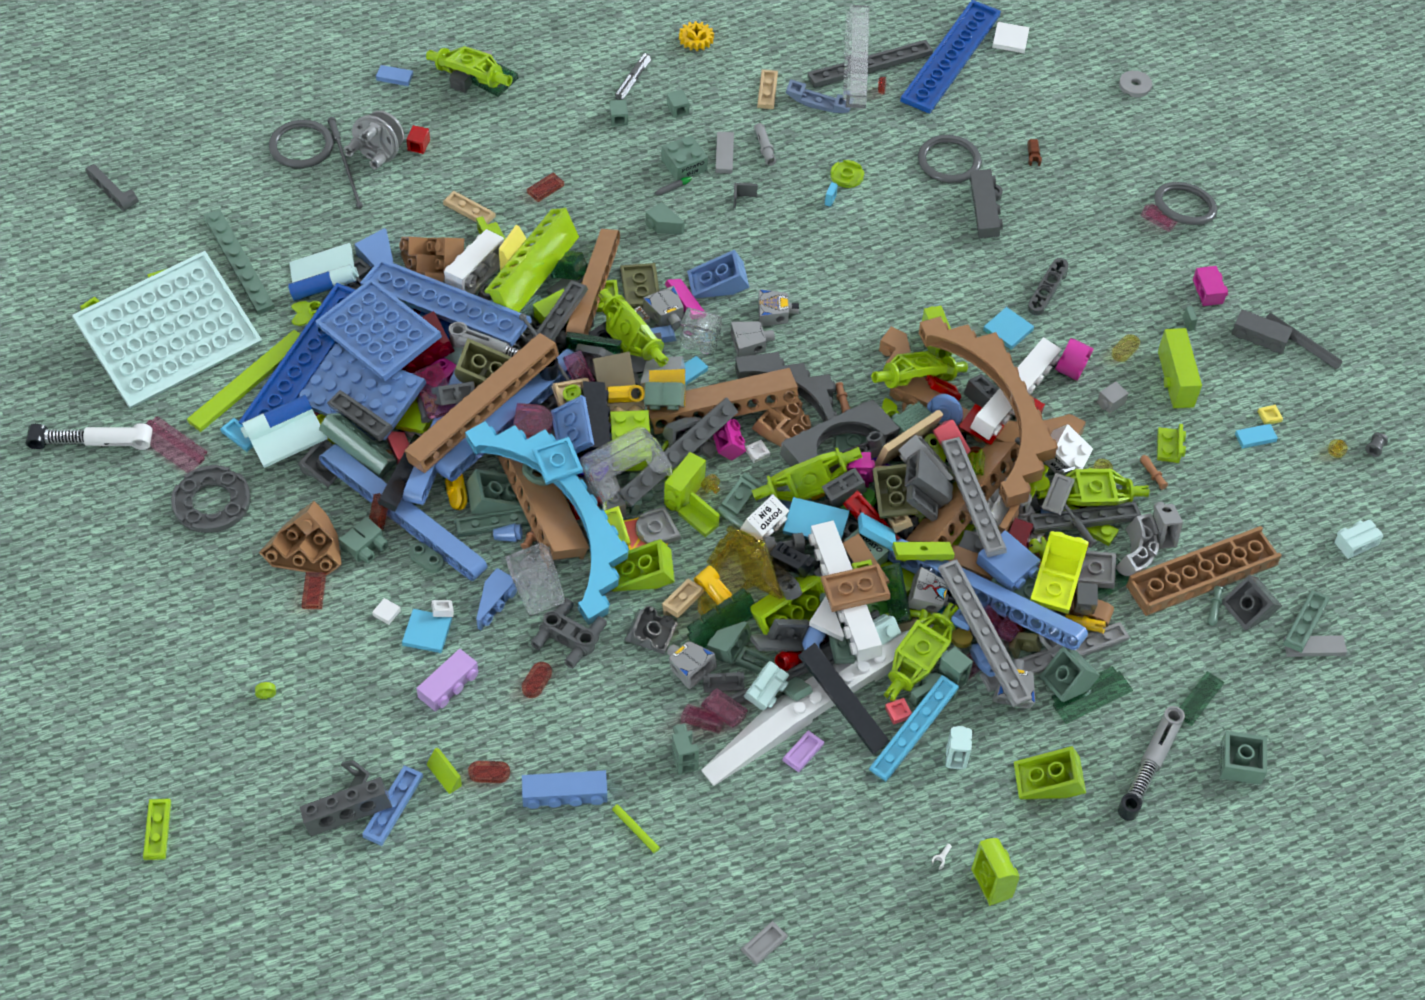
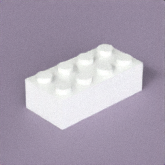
[444,229,504,294]

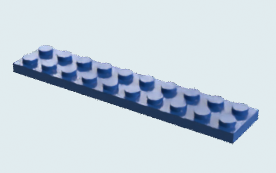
[900,0,1001,114]
[239,283,355,425]

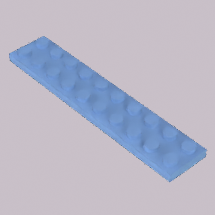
[360,258,532,347]

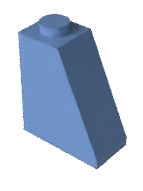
[355,228,393,268]

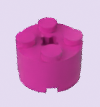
[1055,338,1094,381]

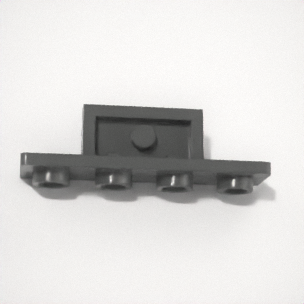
[750,619,823,651]

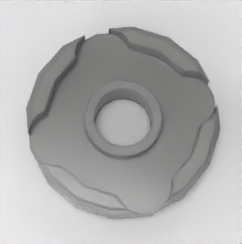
[1119,70,1152,98]

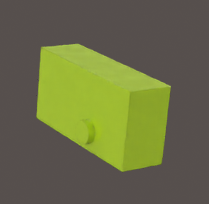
[1158,328,1202,408]

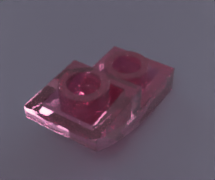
[983,604,1020,642]

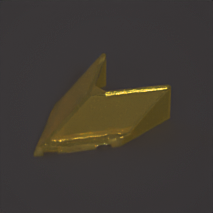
[698,525,783,632]

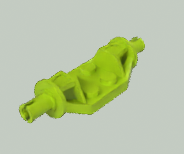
[426,46,512,88]
[598,289,669,367]
[871,351,968,388]
[752,447,863,502]
[1036,469,1150,506]
[883,603,959,701]

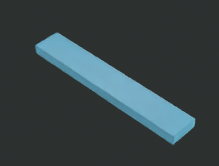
[869,675,959,782]

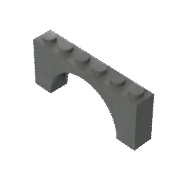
[780,399,900,467]

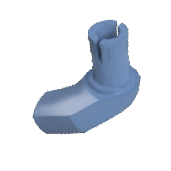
[802,626,826,650]
[970,643,995,677]

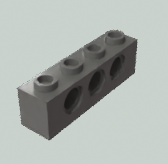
[300,777,392,837]

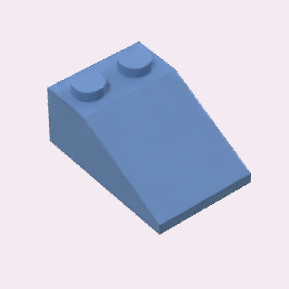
[687,250,749,299]

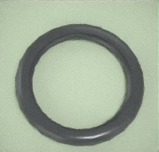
[268,120,334,168]
[918,135,982,183]
[1154,182,1218,225]

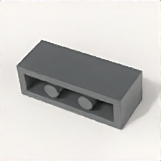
[1231,309,1293,354]

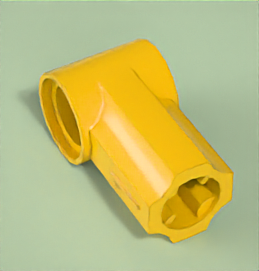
[607,385,645,403]
[693,565,733,607]

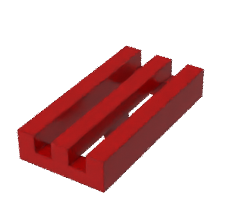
[925,375,962,401]

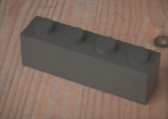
[970,169,1003,238]

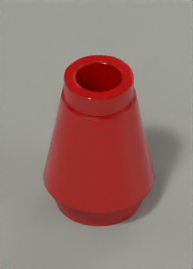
[775,651,802,671]

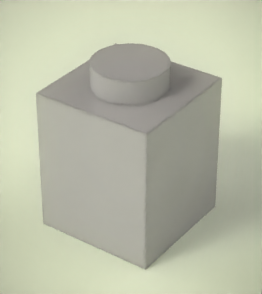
[1097,382,1129,414]

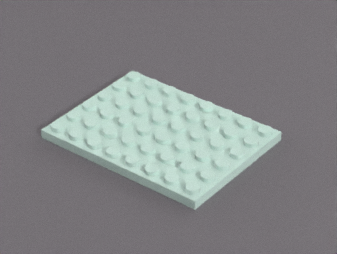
[72,251,262,409]

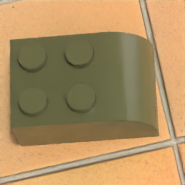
[454,338,511,389]

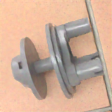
[344,111,404,169]

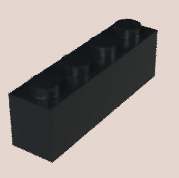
[580,381,612,457]

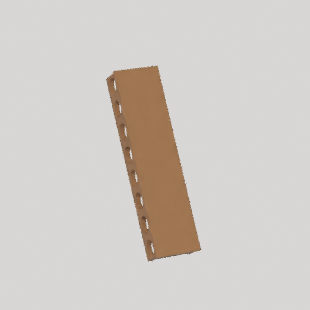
[646,368,799,434]
[497,433,589,564]
[906,442,1019,545]
[1126,526,1282,616]

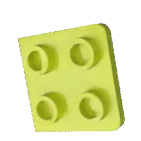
[1030,531,1089,614]

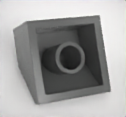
[1222,575,1282,630]

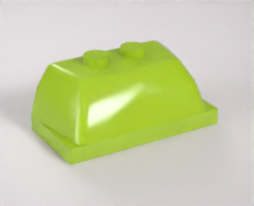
[751,575,825,635]

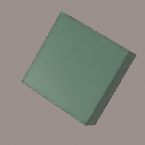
[1183,306,1198,331]

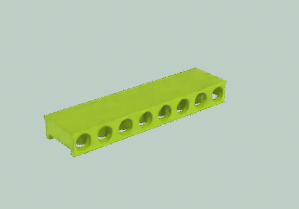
[484,207,579,312]

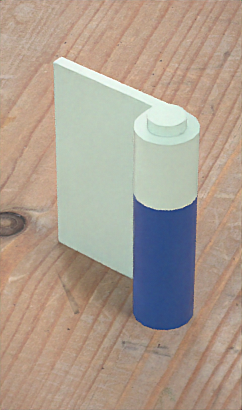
[289,243,359,301]
[240,395,328,468]

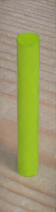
[612,804,660,854]

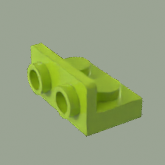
[1157,424,1186,463]

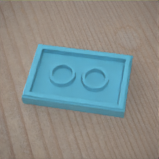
[783,497,849,540]

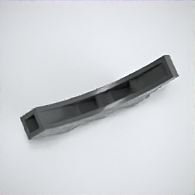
[735,352,837,422]

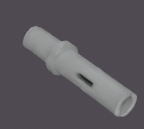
[754,123,776,166]

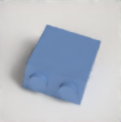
[976,530,1040,592]

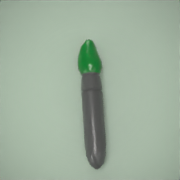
[655,177,692,196]

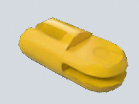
[445,474,467,510]

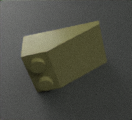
[873,464,918,519]

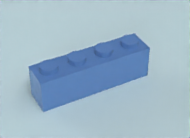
[522,770,607,809]

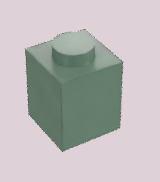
[667,89,690,118]
[609,100,628,126]

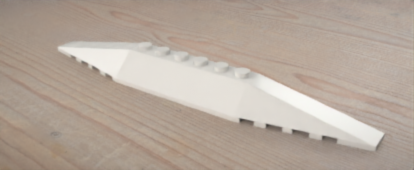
[701,624,959,786]

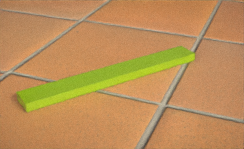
[187,330,300,432]

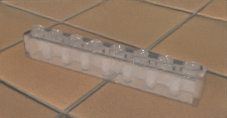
[843,5,869,108]

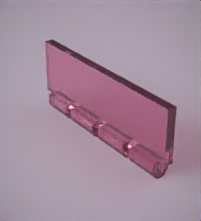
[413,363,456,419]
[146,416,207,473]

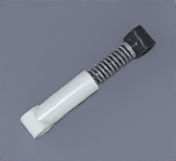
[25,423,152,450]

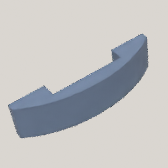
[786,79,854,113]

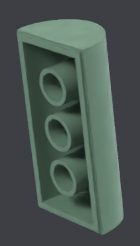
[319,413,397,478]

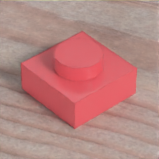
[885,698,912,725]

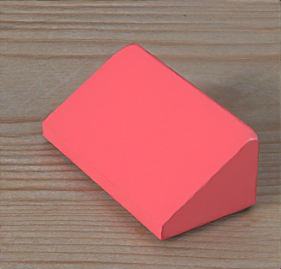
[933,419,971,454]
[386,431,409,464]

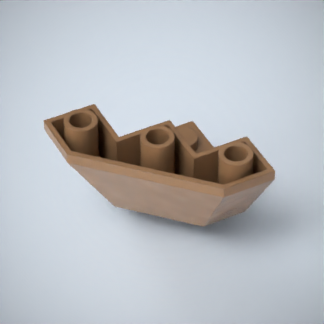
[399,237,464,282]
[259,501,341,576]

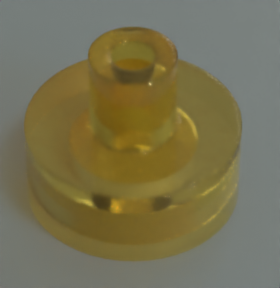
[1327,439,1348,458]
[700,474,720,494]

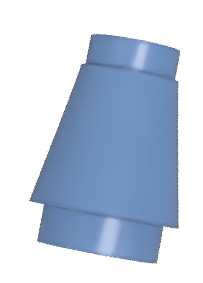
[493,523,523,542]

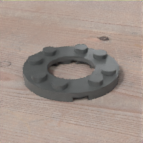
[171,465,251,533]

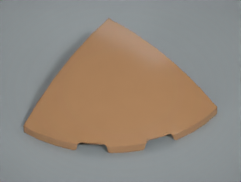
[751,391,811,447]

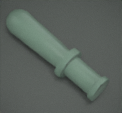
[1208,586,1224,626]

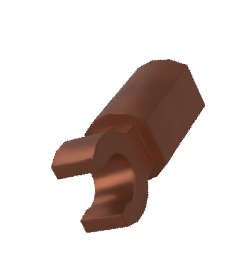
[1027,139,1042,166]

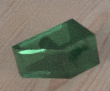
[551,251,588,280]

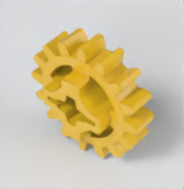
[679,21,714,51]

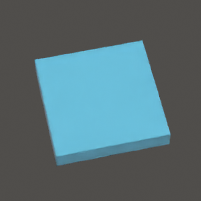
[983,307,1034,350]
[532,437,583,485]
[858,512,896,551]
[402,609,452,653]

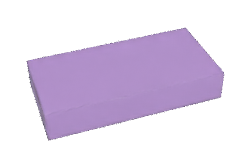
[782,730,824,773]

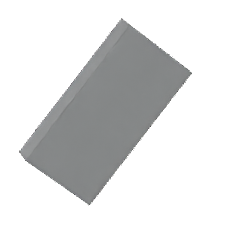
[1042,473,1075,516]
[741,921,788,966]

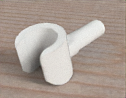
[932,844,952,870]

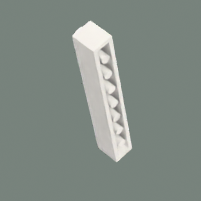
[970,337,1062,440]
[808,520,882,662]

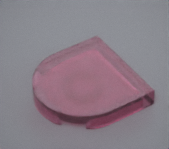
[513,403,553,438]

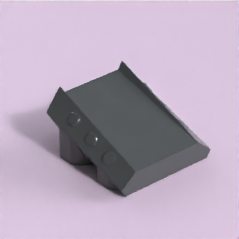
[624,606,678,654]

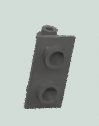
[703,671,744,693]

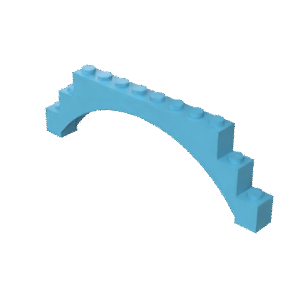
[465,421,629,625]

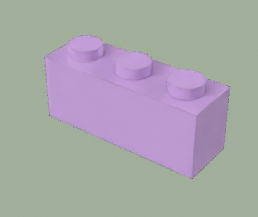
[416,649,478,712]

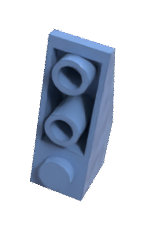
[477,568,517,630]

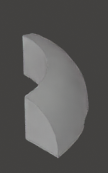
[1115,513,1159,576]

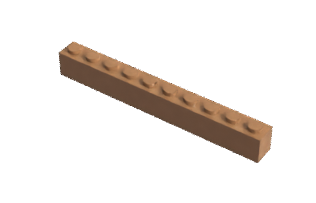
[404,333,559,473]

